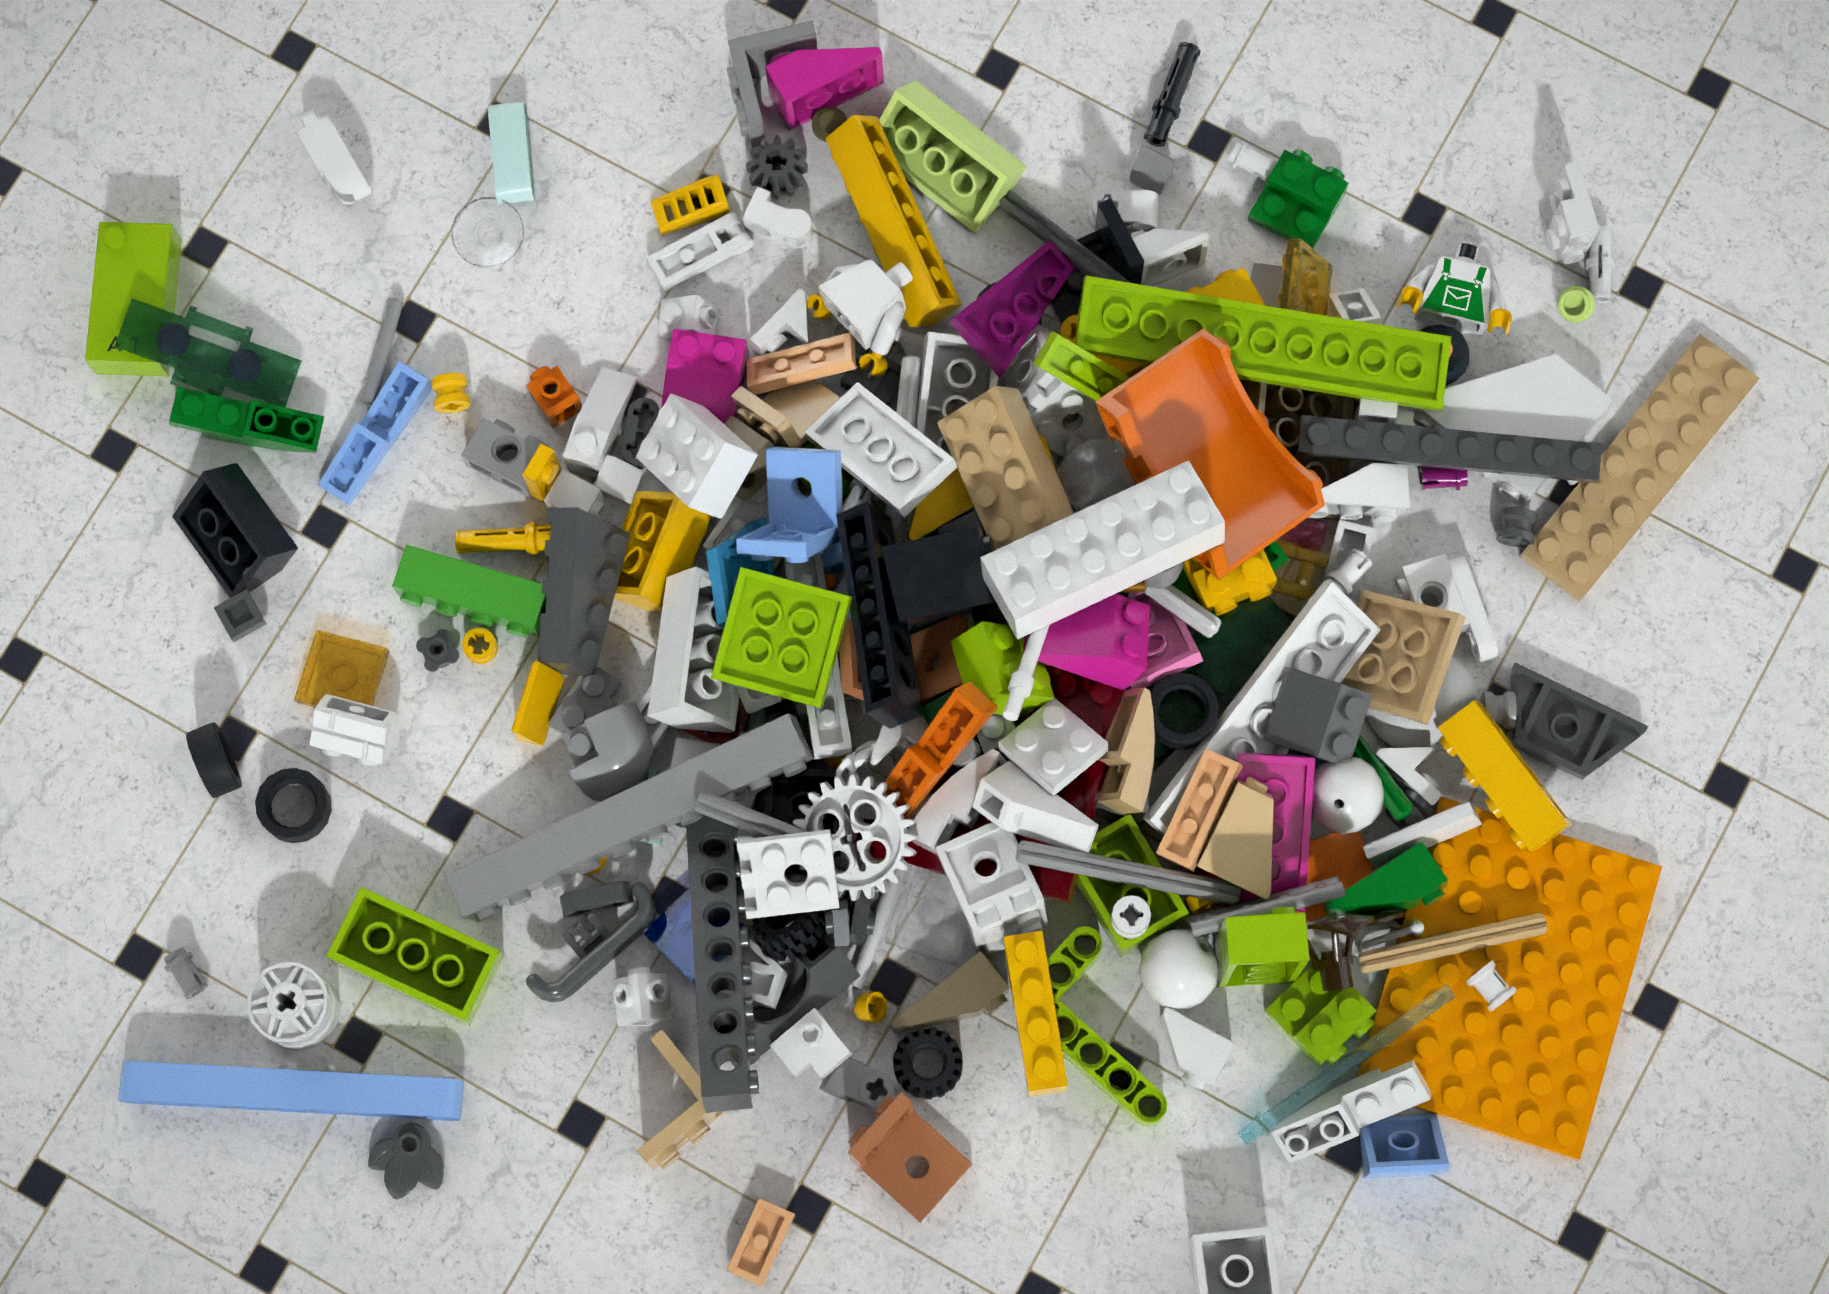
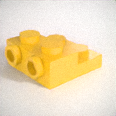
[1183,549,1277,615]

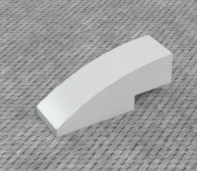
[907,749,1007,854]

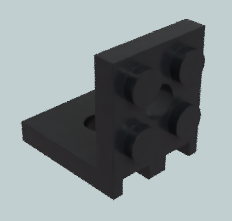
[1049,198,1144,327]

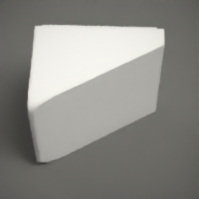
[594,454,644,506]

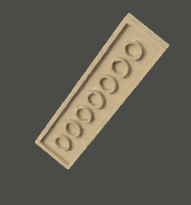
[1520,334,1760,602]

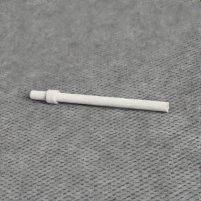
[1003,625,1050,721]

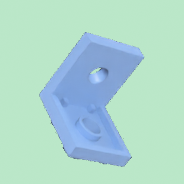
[736,447,843,563]

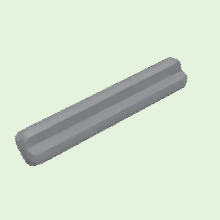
[694,791,806,837]

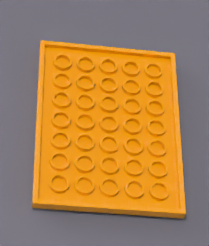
[1356,797,1662,1161]

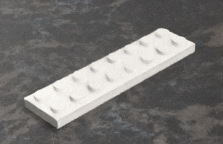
[1143,580,1381,866]

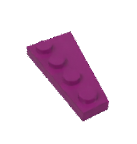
[950,240,1074,378]

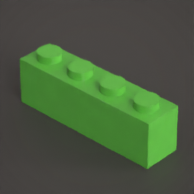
[392,544,546,638]

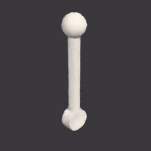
[1352,920,1424,956]

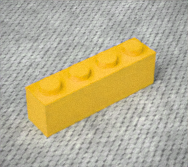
[1437,700,1572,852]
[1003,931,1068,1097]

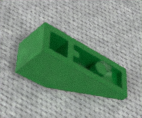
[1324,841,1448,917]

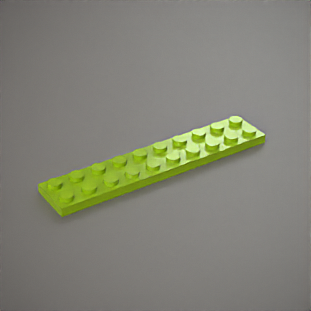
[1075,276,1451,412]

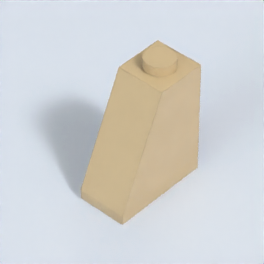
[1197,777,1274,900]

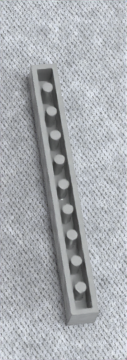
[445,713,814,922]

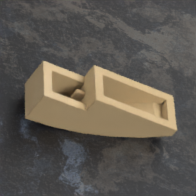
[1097,687,1155,814]

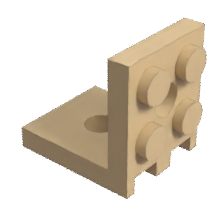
[636,1030,725,1170]

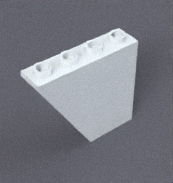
[1410,354,1614,507]

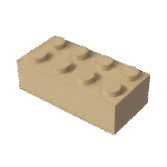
[937,386,1074,550]

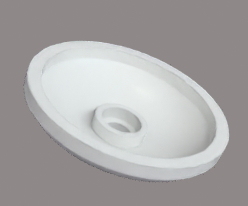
[1365,655,1476,754]

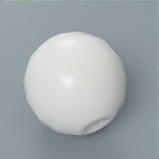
[1312,756,1384,834]
[1139,930,1219,1009]

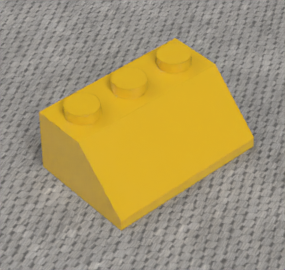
[614,491,711,613]

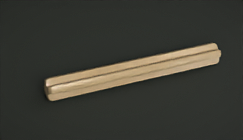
[1358,913,1547,974]

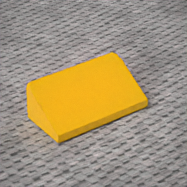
[511,661,564,746]

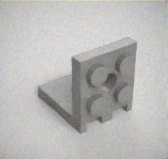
[727,20,818,148]

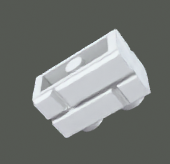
[310,694,399,766]

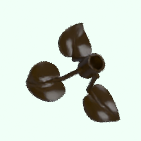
[1307,912,1406,991]

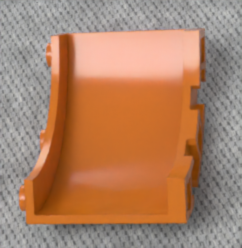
[1096,329,1325,580]

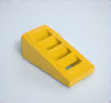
[650,174,730,236]

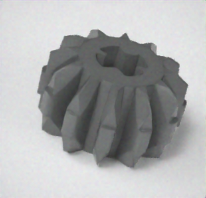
[746,135,808,200]

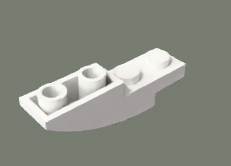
[1271,1060,1431,1164]

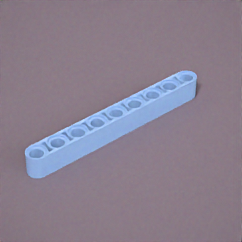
[118,1061,464,1121]

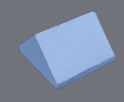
[1359,1114,1449,1179]

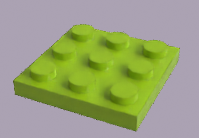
[711,567,853,708]

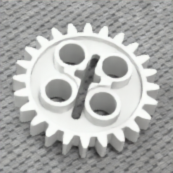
[793,774,918,901]

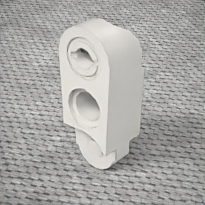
[296,109,372,205]

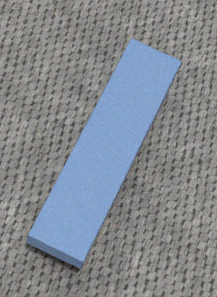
[318,361,432,505]

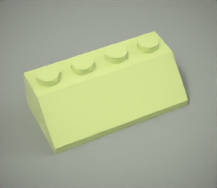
[879,80,1027,233]

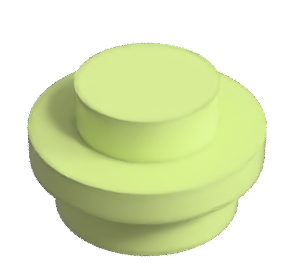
[1557,286,1595,323]

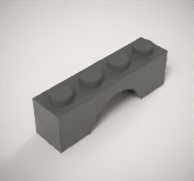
[718,929,861,1067]

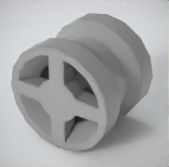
[1481,691,1517,729]

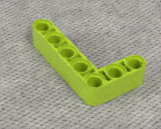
[1047,926,1168,1127]

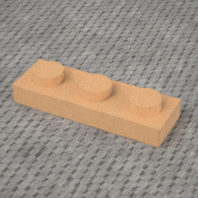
[746,332,856,395]
[1156,748,1243,871]

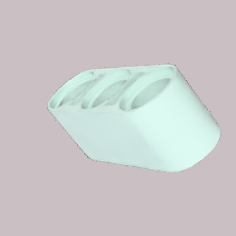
[488,101,535,205]

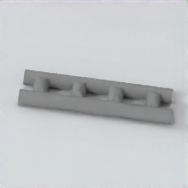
[1188,876,1345,937]

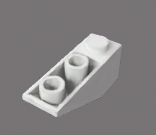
[1309,463,1410,523]
[972,760,1099,853]

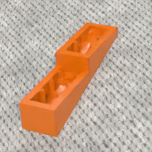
[885,681,998,819]

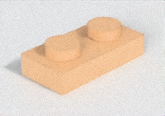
[727,1198,795,1287]

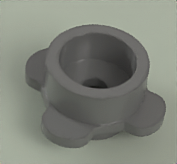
[416,629,460,672]

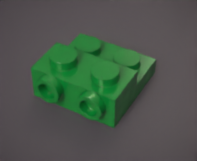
[1248,149,1349,253]

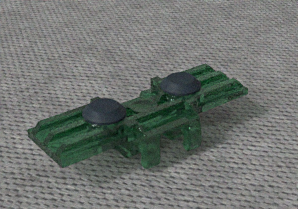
[114,298,302,407]

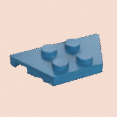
[706,517,775,629]

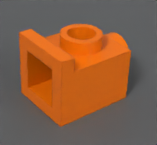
[526,365,582,428]

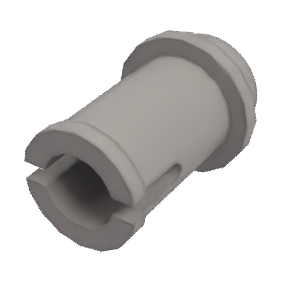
[164,948,208,999]

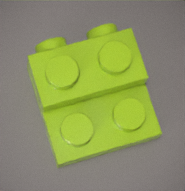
[1264,957,1377,1068]

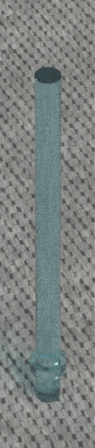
[1237,984,1456,1145]

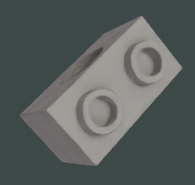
[461,418,547,499]

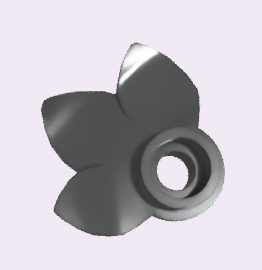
[368,1123,444,1200]

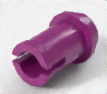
[1420,466,1468,491]

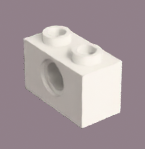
[1395,554,1470,634]

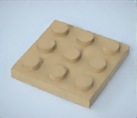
[1341,589,1466,725]

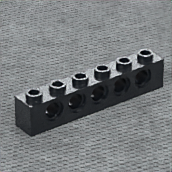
[836,501,923,729]

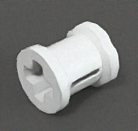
[1466,960,1517,1012]

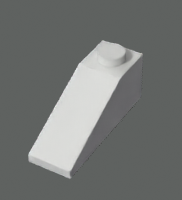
[563,367,637,478]

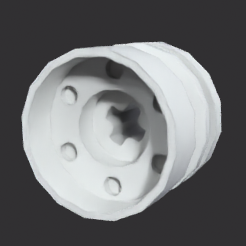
[247,962,340,1051]

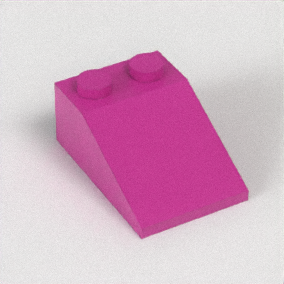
[765,47,884,131]
[661,329,749,424]
[1022,594,1150,691]

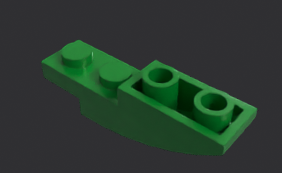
[169,387,325,453]

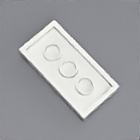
[804,382,958,518]

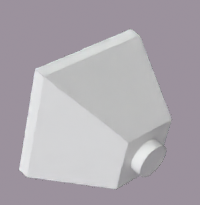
[1130,228,1210,287]

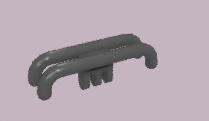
[526,882,656,1002]

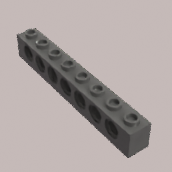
[686,815,759,1113]

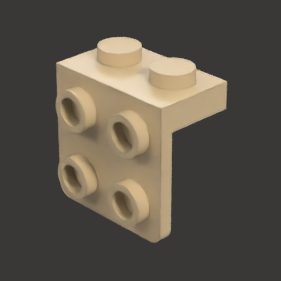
[731,380,840,448]

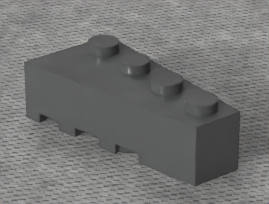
[538,507,630,675]

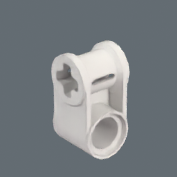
[1088,189,1159,234]

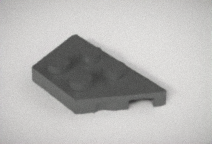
[1510,662,1649,780]

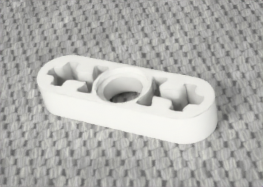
[1448,556,1498,663]

